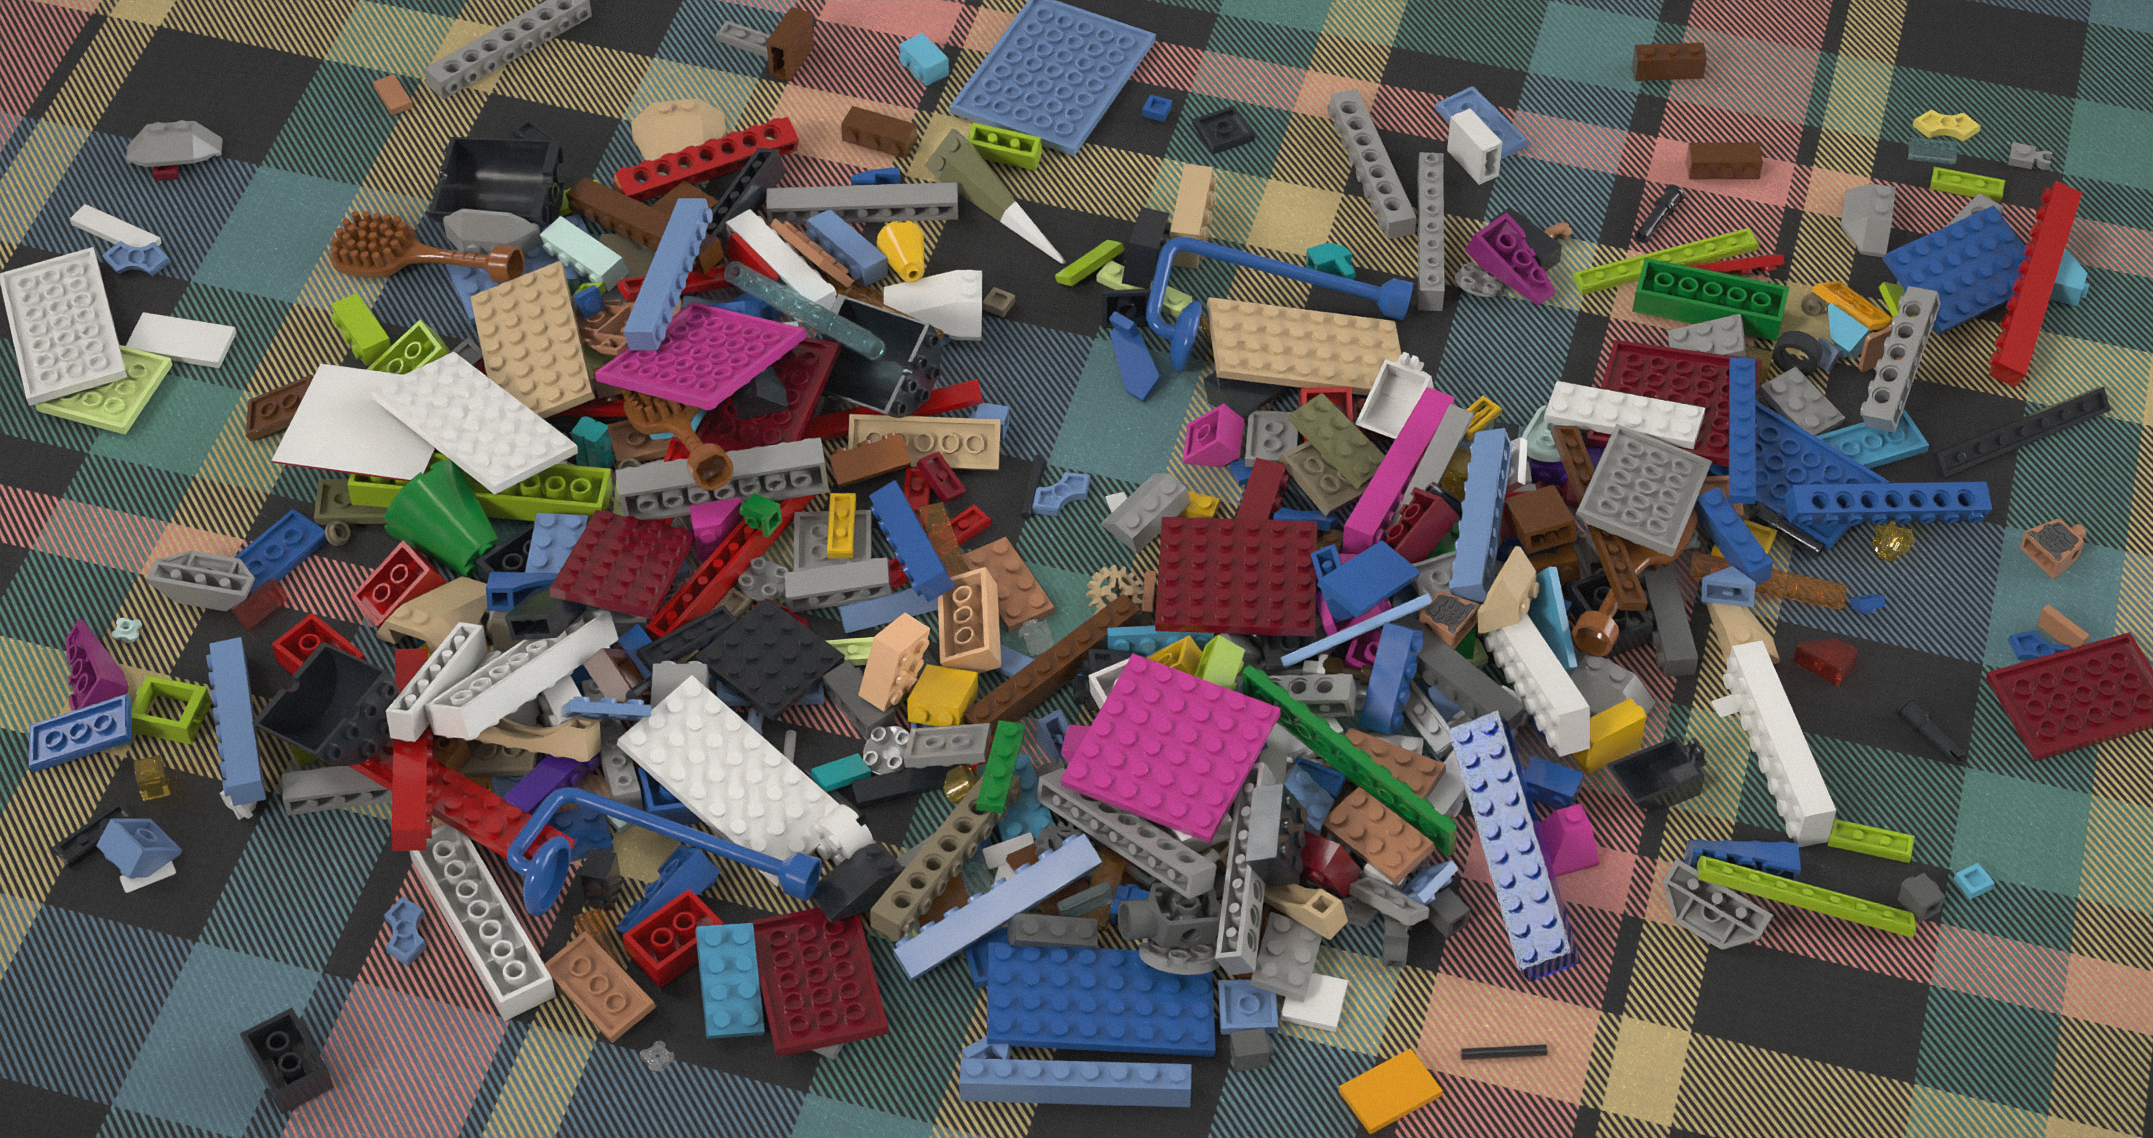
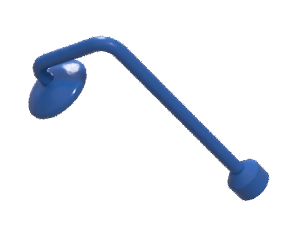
[1146,237,1413,373]
[507,787,822,916]

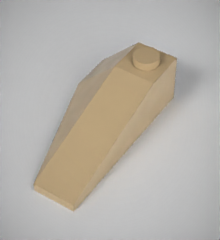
[1701,587,1780,665]

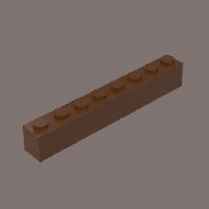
[565,177,724,274]
[963,593,1142,736]

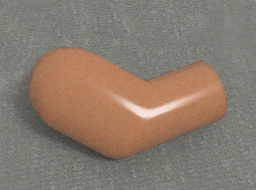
[1544,222,1572,239]

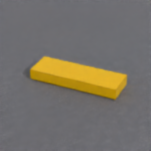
[827,493,856,558]

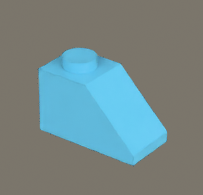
[2050,250,2089,307]
[1828,303,1871,360]

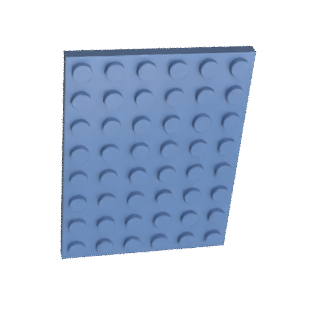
[950,0,1156,156]

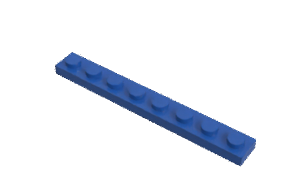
[1729,357,1756,504]

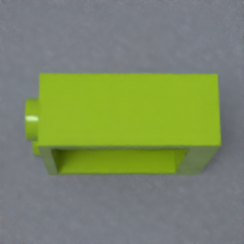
[132,675,212,745]

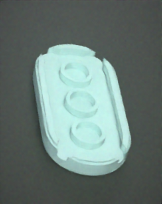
[1522,405,1585,462]

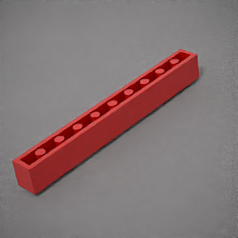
[1988,181,2082,387]
[645,494,817,642]
[391,649,433,851]

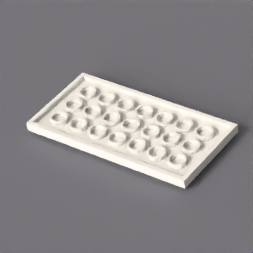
[0,247,127,406]
[372,352,578,494]
[617,675,840,886]

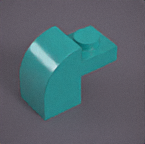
[1306,243,1356,280]

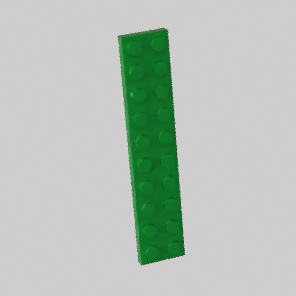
[1242,664,1457,858]

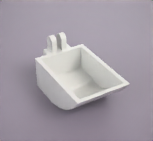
[1355,352,1433,439]

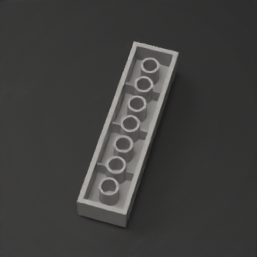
[616,438,829,521]

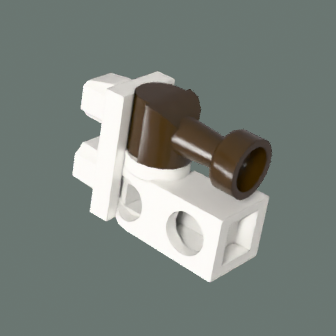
[1302,654,1372,711]

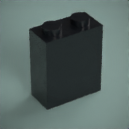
[505,587,587,640]

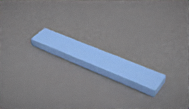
[1280,593,1432,668]

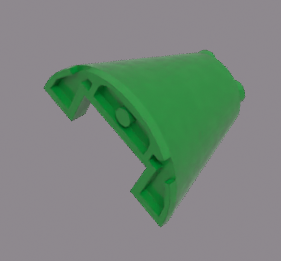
[384,459,498,578]

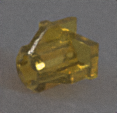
[1872,520,1915,561]
[943,763,980,805]

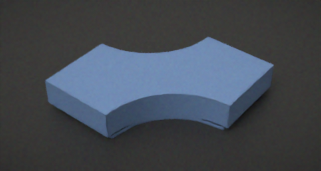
[102,241,171,277]
[1032,472,1090,516]
[384,897,427,966]

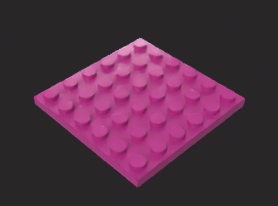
[595,302,807,410]
[1060,654,1281,844]

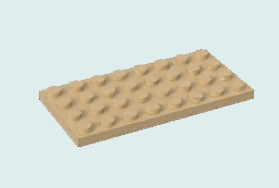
[470,261,595,419]
[1206,297,1401,396]

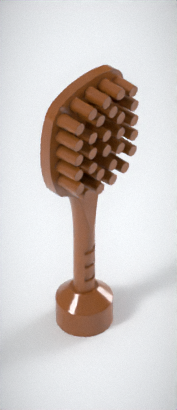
[330,211,525,284]
[621,388,733,490]
[1571,509,1697,657]

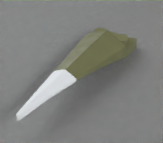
[924,129,1066,264]

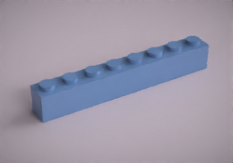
[623,198,713,351]
[1449,428,1512,603]
[206,637,266,806]
[893,834,1102,982]
[959,1058,1191,1107]

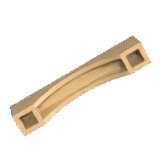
[474,716,601,762]
[1202,838,1348,940]

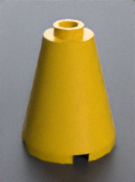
[876,220,924,282]

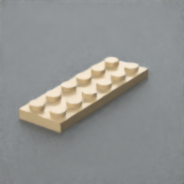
[848,414,1001,471]

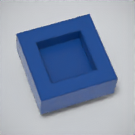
[1142,94,1172,122]
[573,285,606,320]
[1850,594,1885,614]

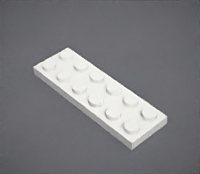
[1544,381,1705,450]

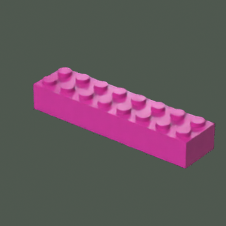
[1342,387,1454,555]

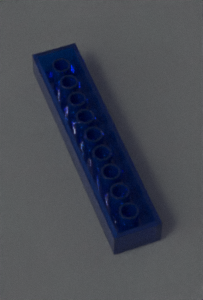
[1448,710,1581,982]

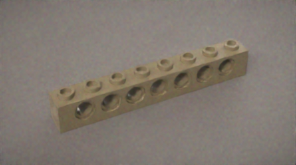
[870,774,1022,941]

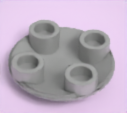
[1455,264,1502,297]
[738,557,789,601]
[863,726,909,775]

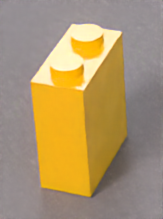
[907,664,978,727]
[1572,698,1647,775]

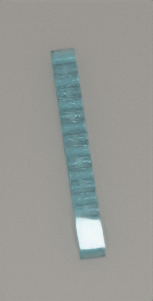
[724,261,886,360]

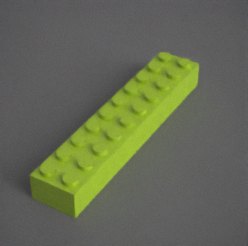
[347,453,613,521]

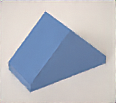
[1701,566,1756,607]
[1037,709,1069,764]

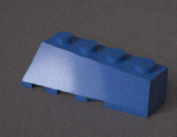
[1684,839,1801,882]

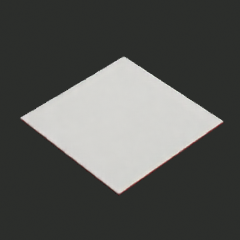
[272,364,436,481]

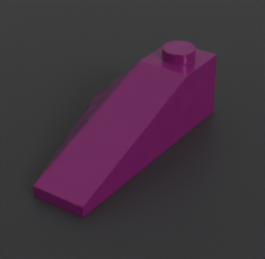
[1465,213,1556,306]
[66,619,129,711]

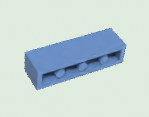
[806,209,888,287]

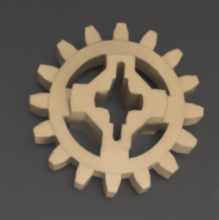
[1086,565,1143,614]

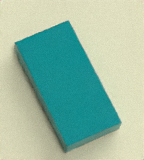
[810,753,871,792]

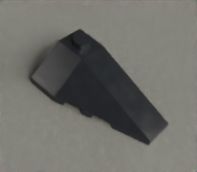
[732,365,789,420]

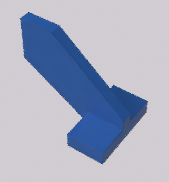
[1109,311,1161,403]

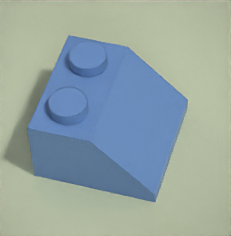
[96,819,183,879]

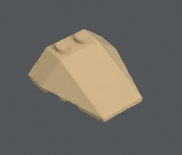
[631,98,726,185]
[376,576,489,654]

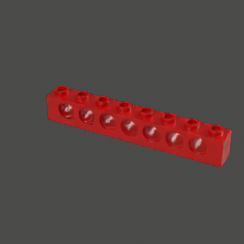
[613,116,799,202]

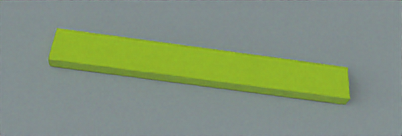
[1572,228,1759,295]
[1697,856,1916,938]

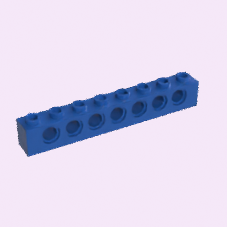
[1784,482,1992,526]

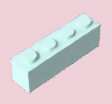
[540,216,630,291]

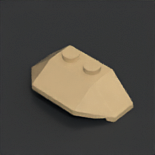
[1478,546,1539,633]

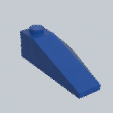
[615,844,721,934]

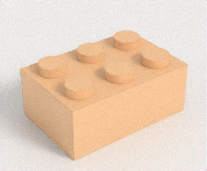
[858,612,930,712]

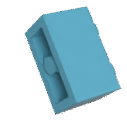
[899,33,949,86]

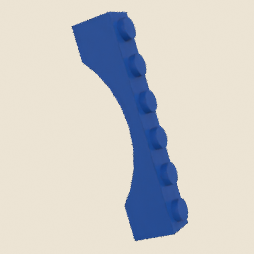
[486,572,622,613]

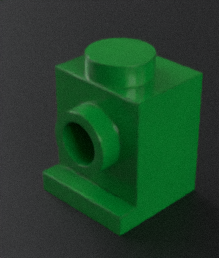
[740,493,782,538]

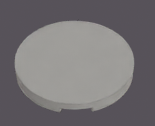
[1139,938,1221,975]

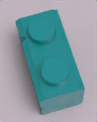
[572,416,615,468]

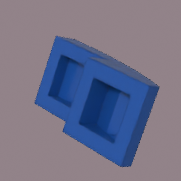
[851,168,901,186]

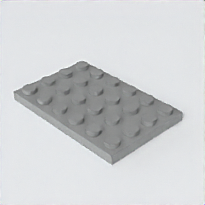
[1574,424,1712,557]

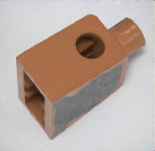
[2020,519,2086,579]
[1415,591,1479,649]

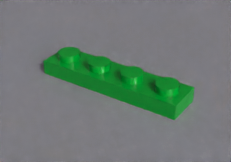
[976,720,1025,814]

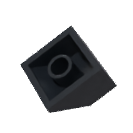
[1101,289,1151,328]

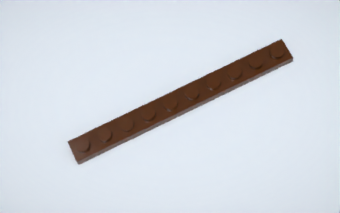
[1551,425,1648,611]

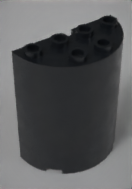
[428,137,565,226]
[821,294,941,418]
[252,642,399,766]

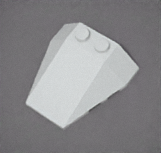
[884,270,982,341]

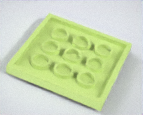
[35,345,173,435]

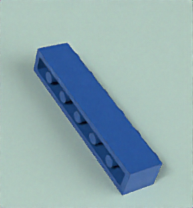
[869,480,955,603]

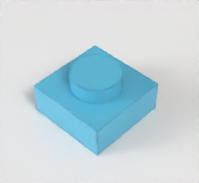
[1954,863,1994,900]

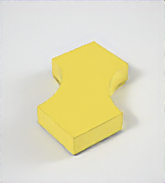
[1913,110,1981,142]

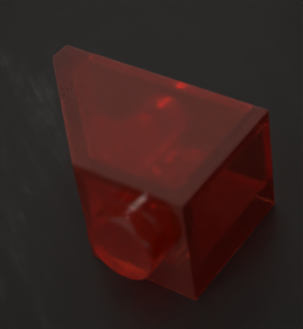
[1793,638,1859,687]

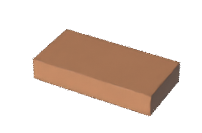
[373,74,413,116]
[1141,570,1156,626]
[2037,604,2089,649]

